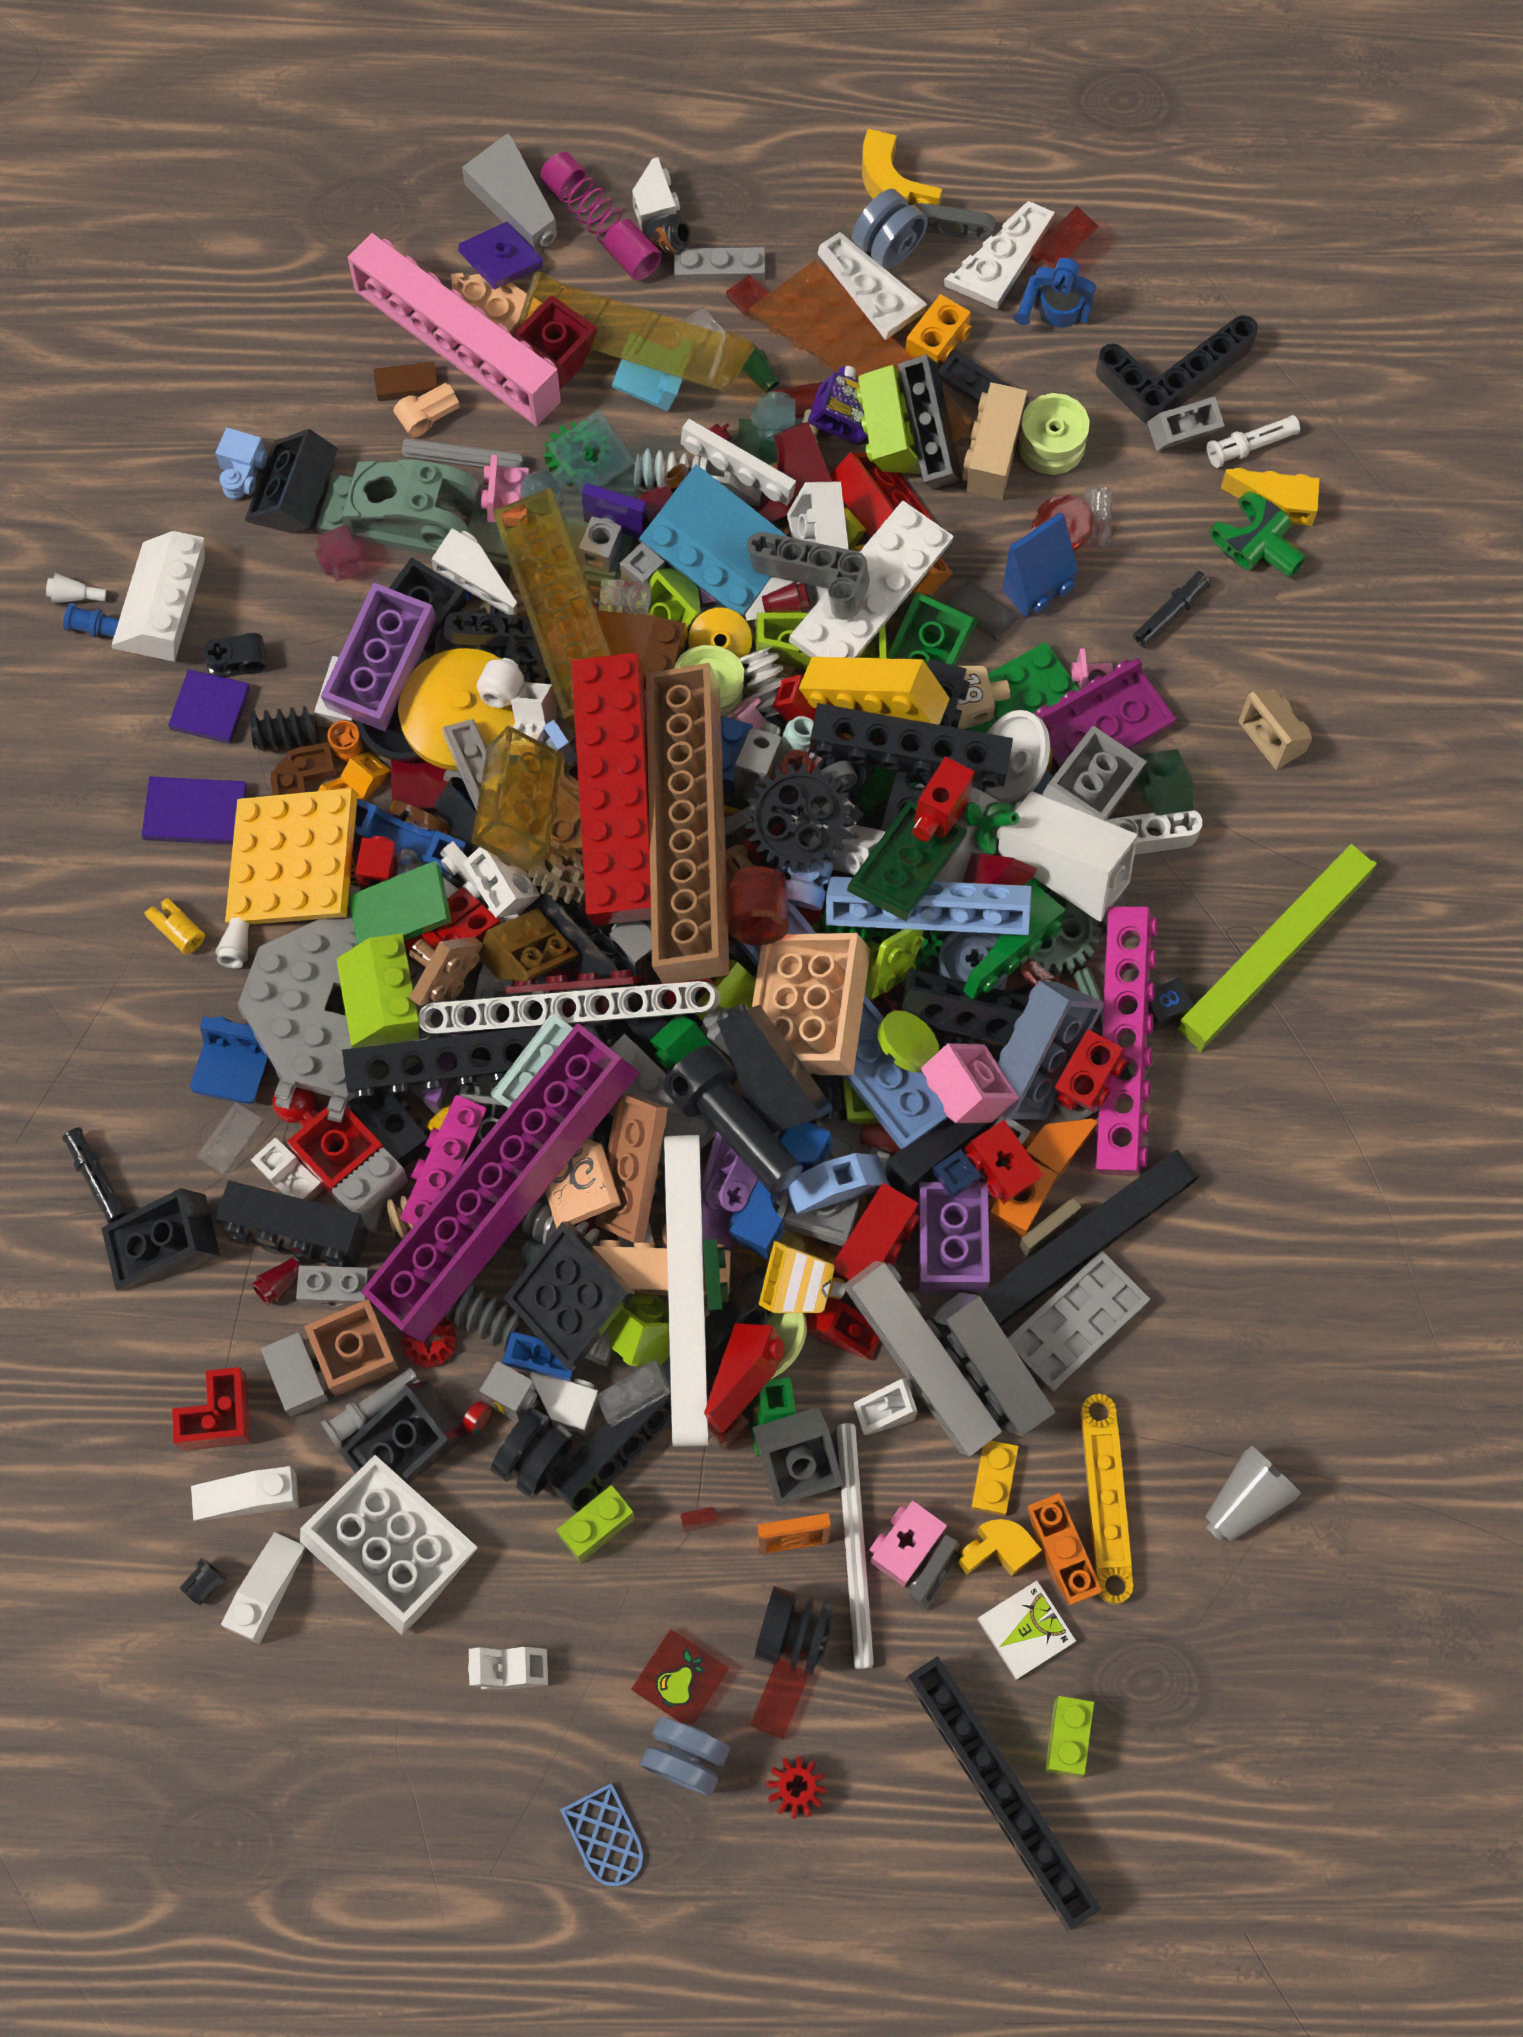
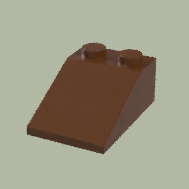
[582,611,689,688]

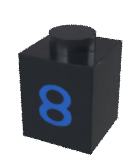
[1148,977,1194,1032]

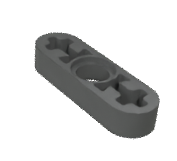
[913,203,996,241]

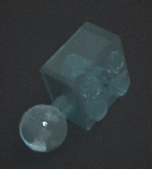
[520,409,636,512]

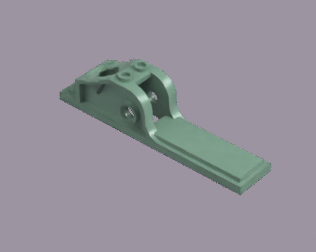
[316,459,634,589]

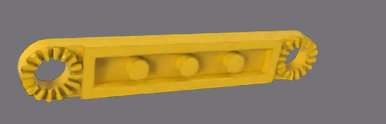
[1081,1394,1134,1605]

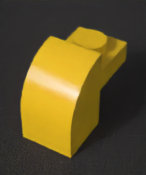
[958,1519,1042,1577]

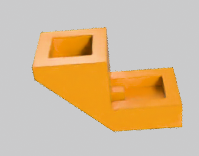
[318,752,391,801]

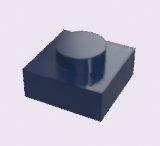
[933,1149,981,1198]

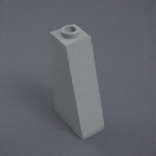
[462,133,557,252]

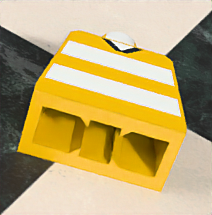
[758,1241,845,1313]

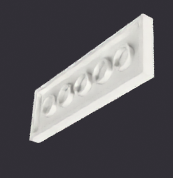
[789,501,954,658]

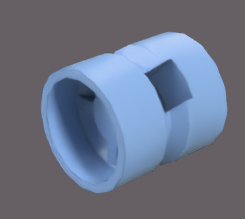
[780,860,834,911]

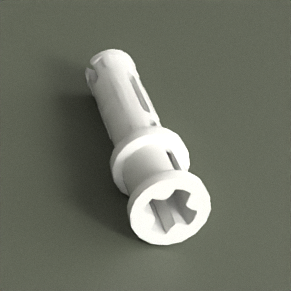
[1207,415,1300,468]

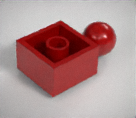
[272,1087,384,1198]

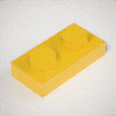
[971,1440,1018,1516]

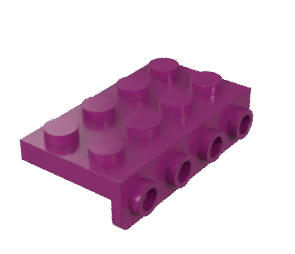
[1034,658,1176,770]

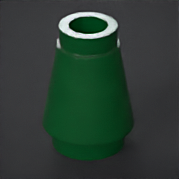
[737,346,780,393]

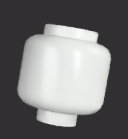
[477,658,524,708]

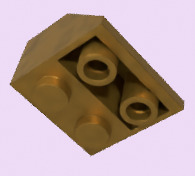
[479,908,578,981]

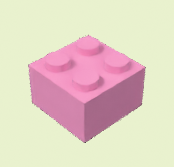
[920,1043,1019,1123]

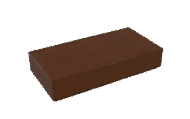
[373,361,438,401]

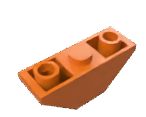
[1027,1493,1103,1606]

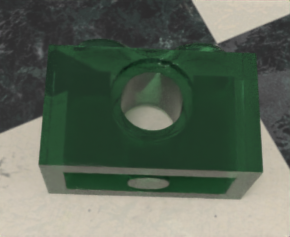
[1136,749,1193,816]

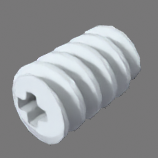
[634,448,700,489]
[740,646,786,718]

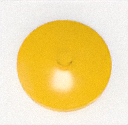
[398,648,515,771]

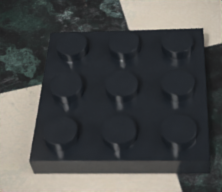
[504,1221,635,1370]

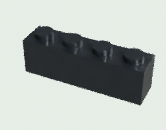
[898,354,963,490]

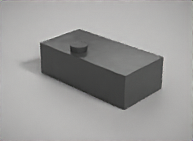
[928,1292,1056,1437]

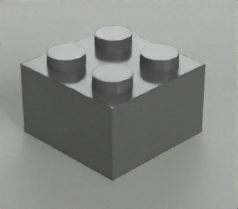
[752,1407,843,1507]

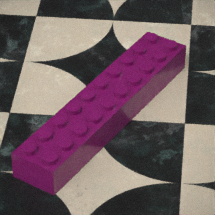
[361,1023,640,1342]

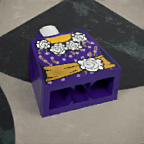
[808,366,868,445]

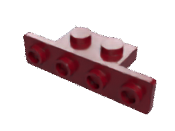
[505,970,642,1017]

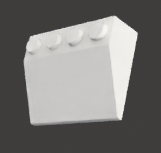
[300,1455,477,1635]

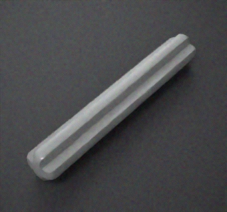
[402,438,524,468]

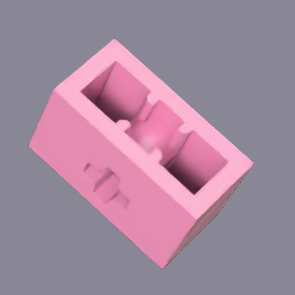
[870,1500,947,1588]

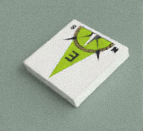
[977,1581,1076,1680]

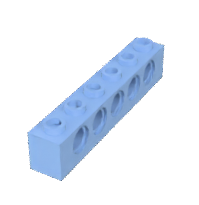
[826,877,1031,935]

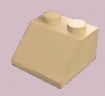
[1238,689,1312,770]

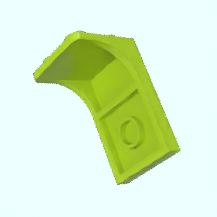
[811,922,924,1000]

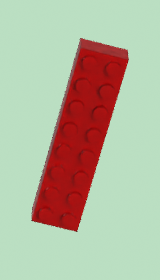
[571,653,651,925]

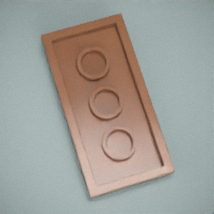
[595,1092,668,1243]

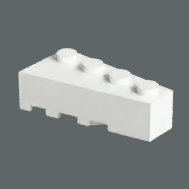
[787,482,849,613]

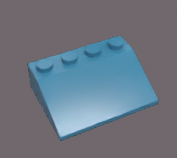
[638,464,788,616]

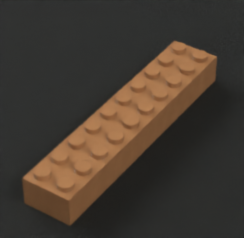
[646,663,730,984]

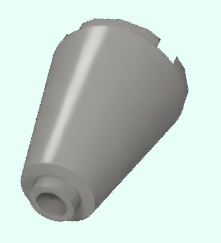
[1205,1445,1301,1542]

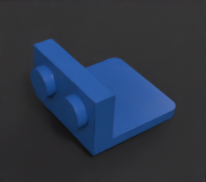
[190,1016,269,1104]

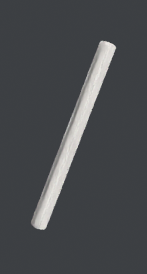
[837,1423,874,1669]

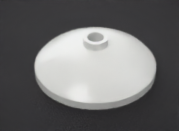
[985,710,1050,805]

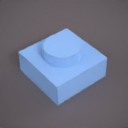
[543,720,577,765]

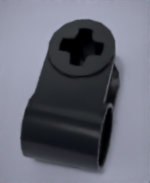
[203,633,268,678]

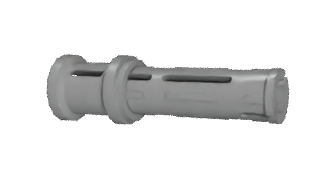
[320,1367,420,1448]

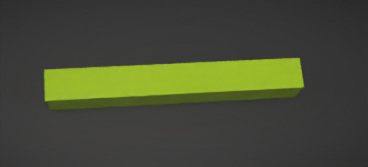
[1177,844,1377,1052]

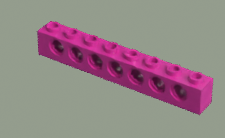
[1096,907,1158,1176]

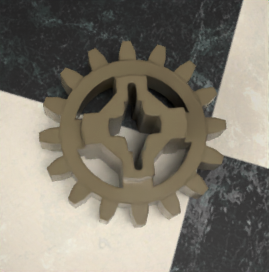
[528,845,585,903]

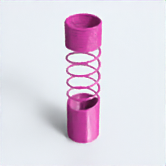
[540,152,662,280]

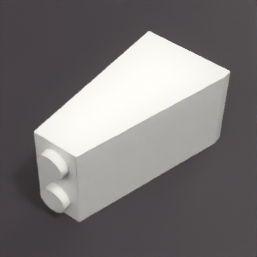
[996,791,1138,921]

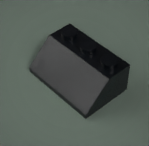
[245,429,338,533]

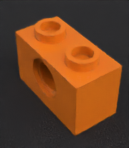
[988,1161,1058,1238]

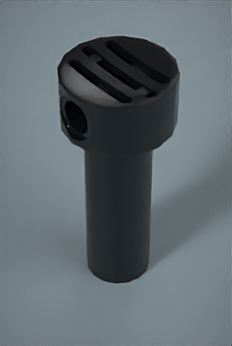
[663,1045,802,1194]

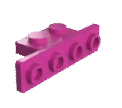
[401,1095,486,1225]

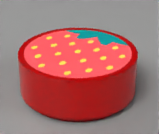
[462,1400,493,1437]

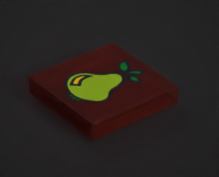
[631,1629,730,1726]

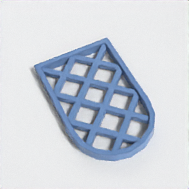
[560,1783,643,1887]

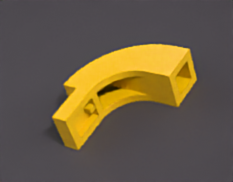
[862,129,942,206]

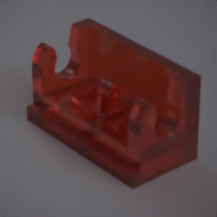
[1030,206,1099,269]

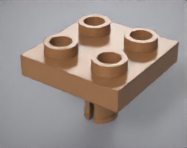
[409,937,484,1005]

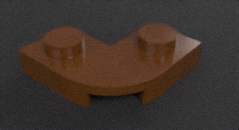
[270,742,336,796]

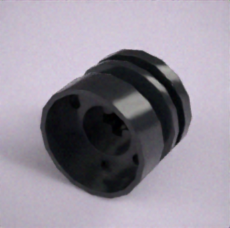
[754,1586,833,1676]

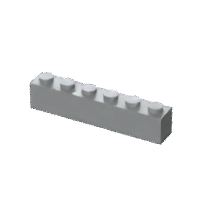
[842,1261,1002,1457]

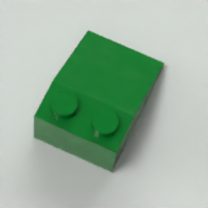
[887,592,979,666]

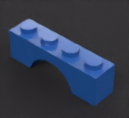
[354,798,472,881]
[728,1122,833,1260]

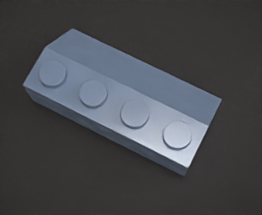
[998,981,1105,1120]

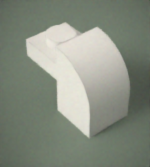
[504,682,557,755]
[468,1647,548,1690]

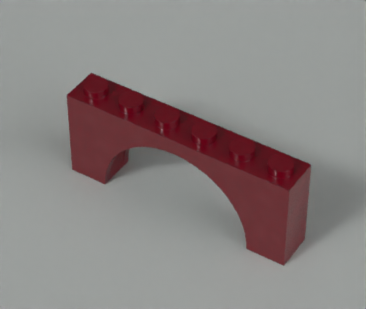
[633,422,832,568]

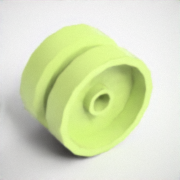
[1018,393,1090,475]
[674,645,744,717]

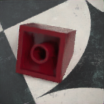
[512,294,598,389]

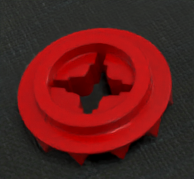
[401,1317,457,1368]

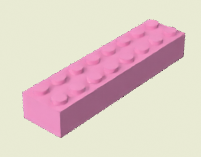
[347,233,561,427]

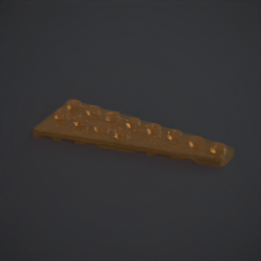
[747,260,975,442]

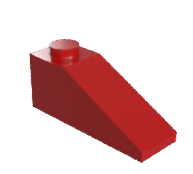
[704,1324,785,1432]

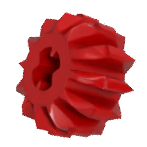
[766,1756,827,1820]

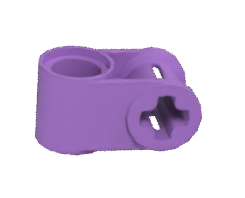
[703,1146,758,1212]

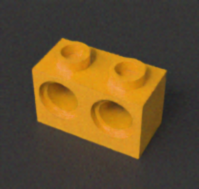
[905,294,972,368]

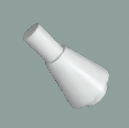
[46,572,107,604]

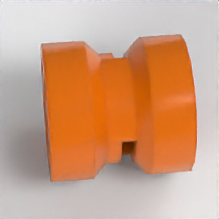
[327,720,364,762]

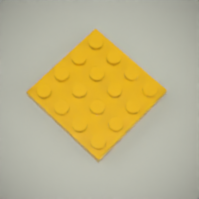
[225,788,358,925]

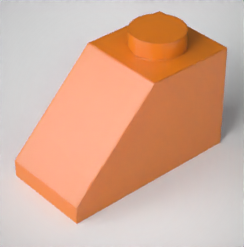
[1023,1118,1097,1183]

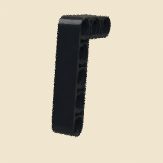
[1096,315,1258,424]

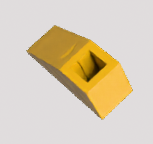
[1221,468,1320,526]

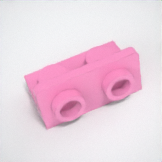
[481,454,529,524]

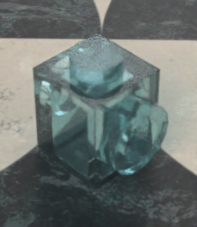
[751,392,795,441]

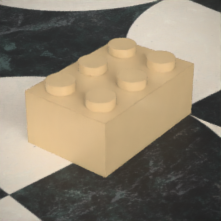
[962,382,1027,500]

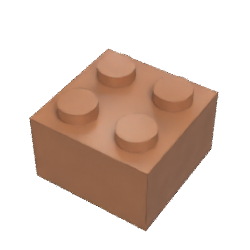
[304,1299,399,1397]

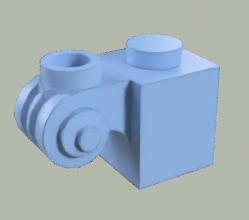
[215,427,267,500]

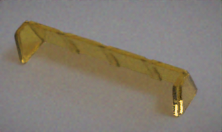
[519,271,755,392]

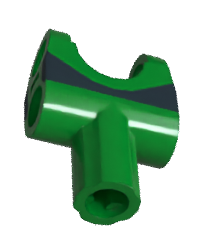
[1209,491,1307,578]

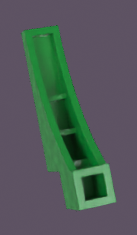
[963,877,1066,999]

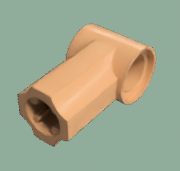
[393,383,460,438]

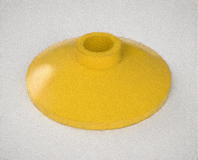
[688,607,752,659]

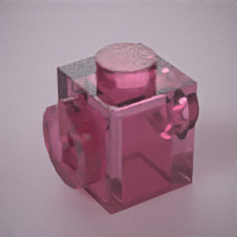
[314,524,366,582]

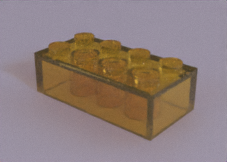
[471,725,564,871]

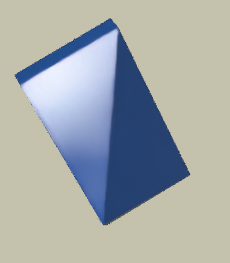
[502,1331,573,1382]

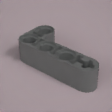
[747,532,870,620]

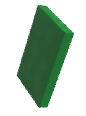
[348,861,452,945]

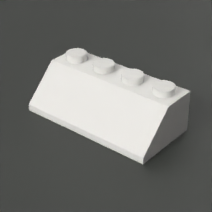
[112,531,205,662]

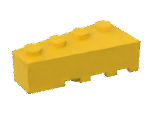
[799,657,950,725]

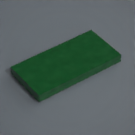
[847,800,967,922]

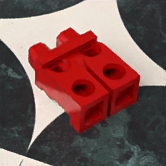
[404,887,501,970]

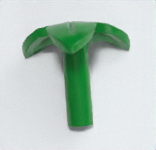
[964,802,1019,855]

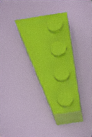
[755,613,887,670]

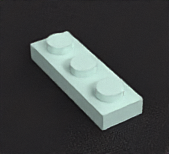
[491,1012,574,1108]

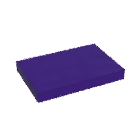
[141,776,247,845]

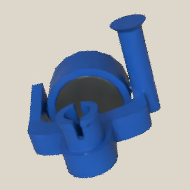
[1013,258,1096,328]

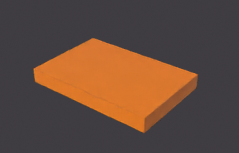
[757,1513,831,1555]

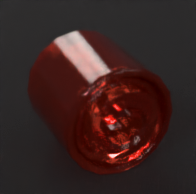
[728,866,789,946]

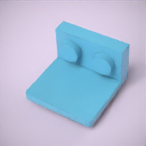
[612,335,695,412]

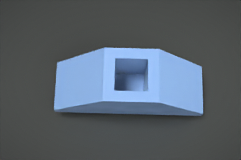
[785,1153,890,1215]

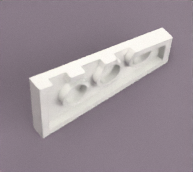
[944,201,1055,309]
[817,232,927,340]

